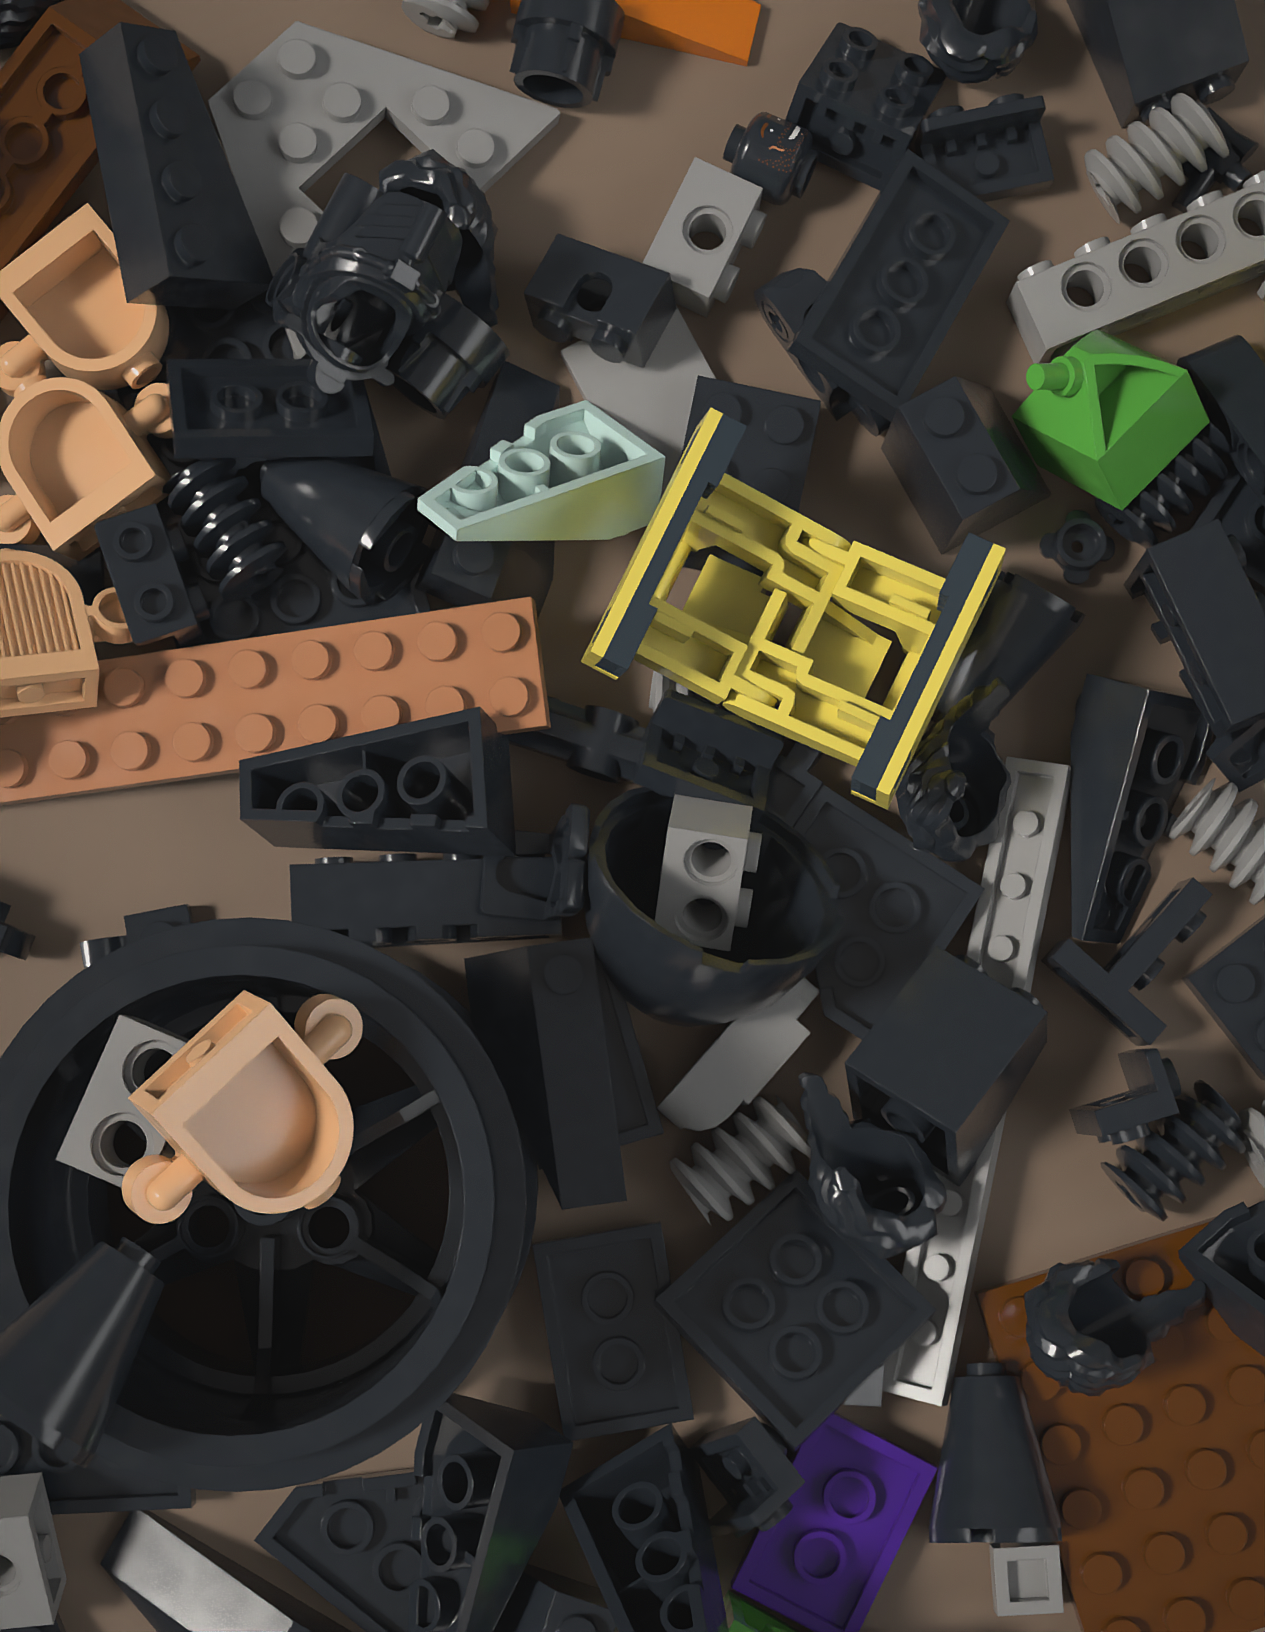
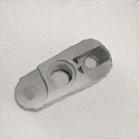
[656,978,819,1131]

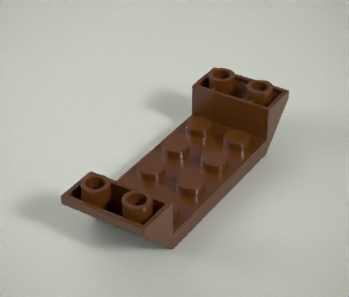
[0,0,201,323]

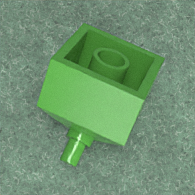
[1011,329,1210,510]

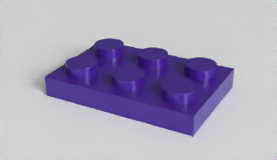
[730,1413,938,1632]

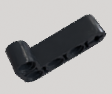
[1176,334,1265,507]

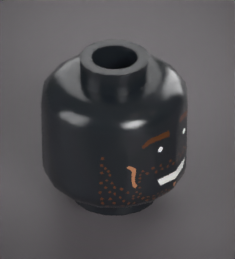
[723,112,820,206]

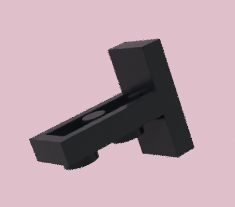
[1041,877,1213,1046]

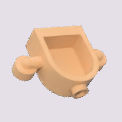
[0,203,169,397]
[0,375,172,561]
[0,548,133,718]
[122,990,363,1224]

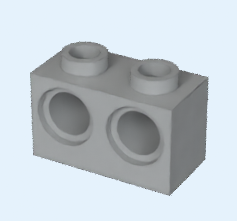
[655,794,762,951]
[56,1015,190,1187]

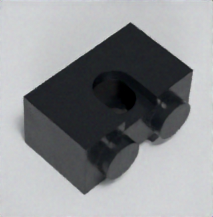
[524,233,677,368]

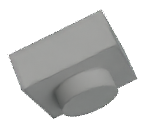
[989,1542,1064,1617]

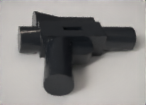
[1172,107,1259,213]

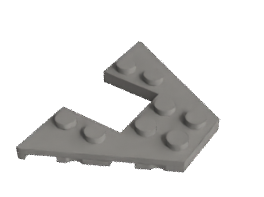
[208,21,561,359]

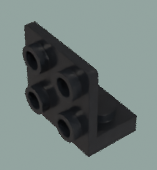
[785,22,946,191]

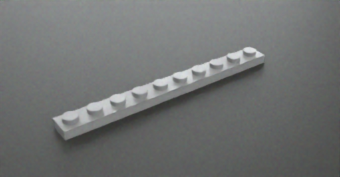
[882,756,1071,1406]

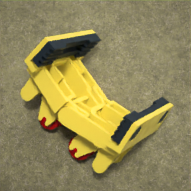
[581,408,1006,810]

